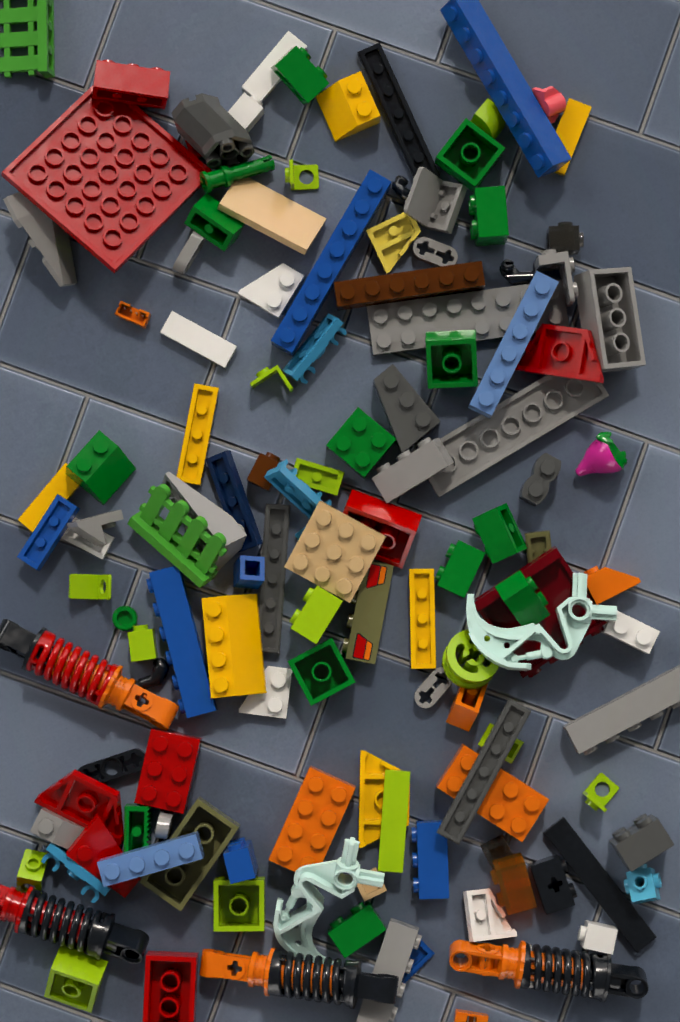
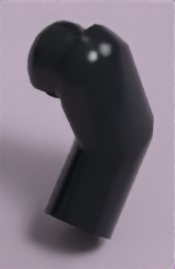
[392,175,410,201]
[499,259,534,285]
[138,658,169,689]

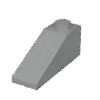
[30,807,85,849]

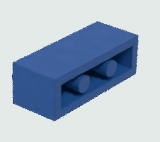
[411,820,449,899]
[223,837,259,884]

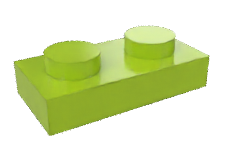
[294,458,344,496]

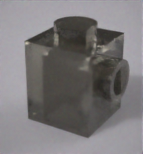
[547,222,584,255]

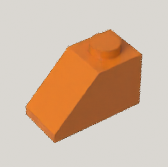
[584,565,641,605]
[446,683,488,732]

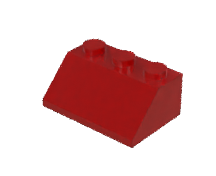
[343,489,422,569]

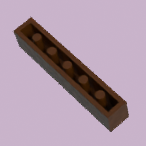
[334,261,485,311]

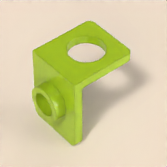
[285,159,319,191]
[250,365,294,393]
[68,574,112,600]
[582,773,619,812]
[16,849,49,893]

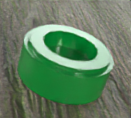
[112,606,138,631]

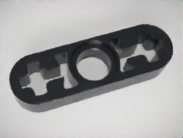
[78,748,145,783]

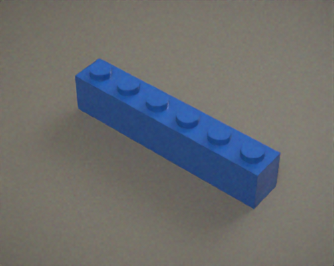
[146,566,218,718]

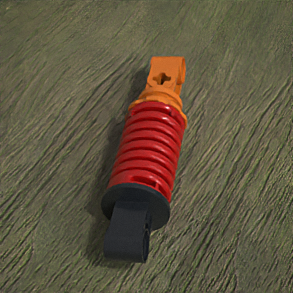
[0,619,179,730]

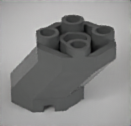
[172,93,255,170]

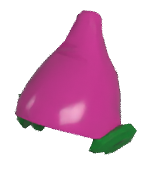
[575,432,627,476]

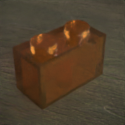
[490,852,537,915]

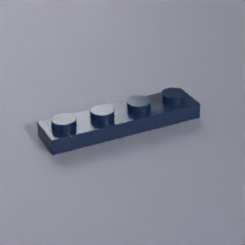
[206,450,263,552]

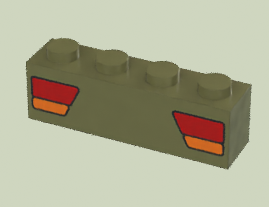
[342,562,394,664]

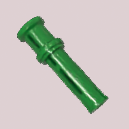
[199,155,275,193]

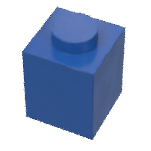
[233,555,265,589]

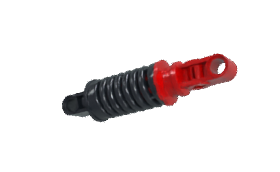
[0,884,150,964]

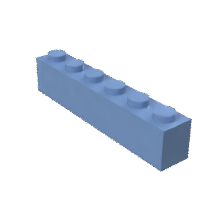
[468,271,559,419]

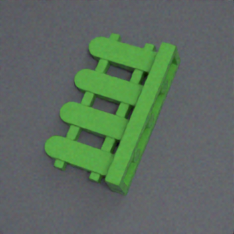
[0,0,55,78]
[127,484,227,588]

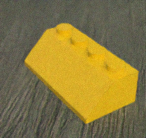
[201,594,267,698]

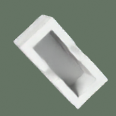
[601,611,660,654]

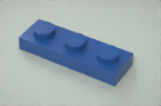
[17,494,80,571]

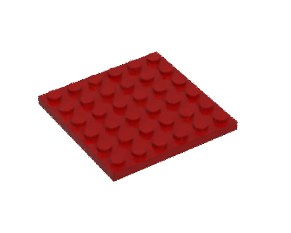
[2,85,212,274]

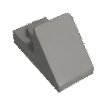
[67,510,124,546]

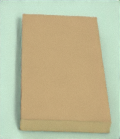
[217,177,326,255]

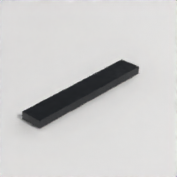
[357,42,440,178]
[544,817,656,952]

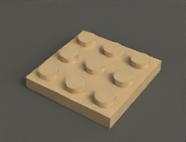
[284,500,387,603]

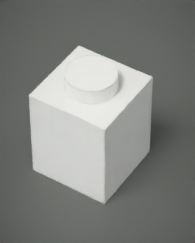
[228,92,264,133]
[578,920,618,955]

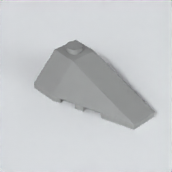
[3,192,77,287]
[162,472,247,571]

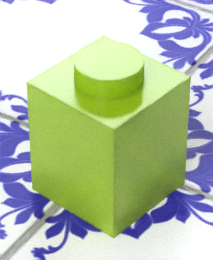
[127,624,158,662]

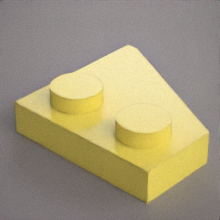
[366,212,421,273]

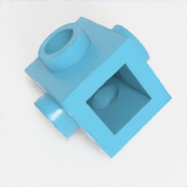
[624,864,662,904]

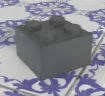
[609,813,674,872]

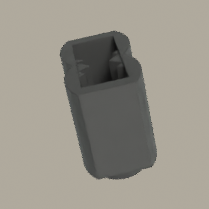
[519,453,561,506]

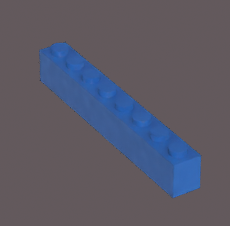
[440,0,572,178]
[271,169,392,356]

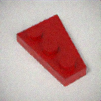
[65,813,141,898]

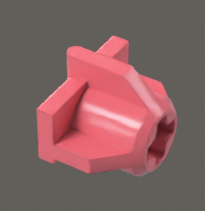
[532,86,566,124]

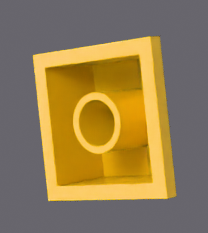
[316,71,381,142]

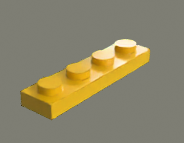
[176,383,219,486]
[409,569,436,669]

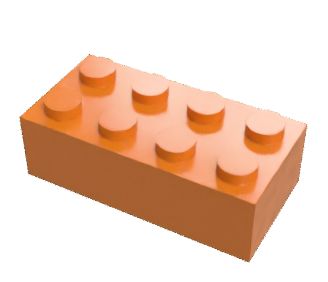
[436,743,549,842]
[268,765,356,872]

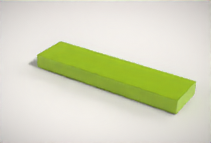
[378,769,410,873]

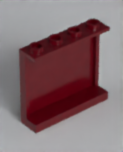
[474,546,607,678]

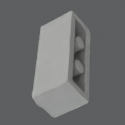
[372,437,454,503]

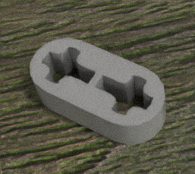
[173,231,206,275]
[412,237,458,267]
[414,667,452,708]
[154,809,175,840]

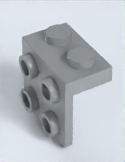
[404,167,468,234]
[534,249,579,307]

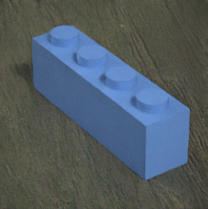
[97,831,205,887]

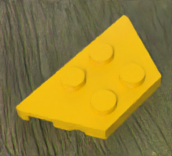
[358,750,410,848]

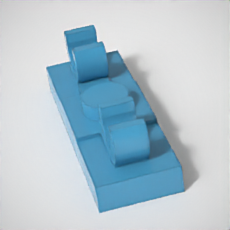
[282,313,347,384]
[264,459,332,519]
[41,843,111,903]

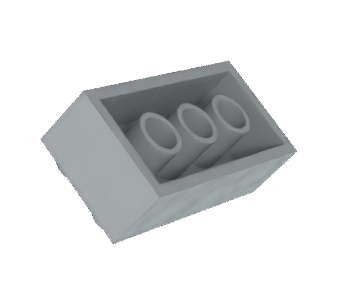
[574,267,646,373]

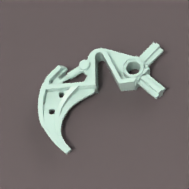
[466,573,617,671]
[273,837,385,965]

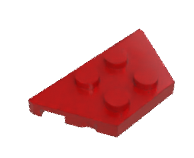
[515,323,604,383]
[34,769,124,845]

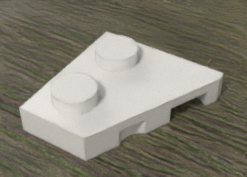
[238,263,304,319]
[239,666,292,719]
[463,888,517,942]

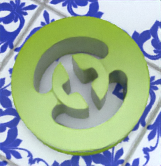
[442,630,499,689]

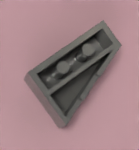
[373,364,441,454]

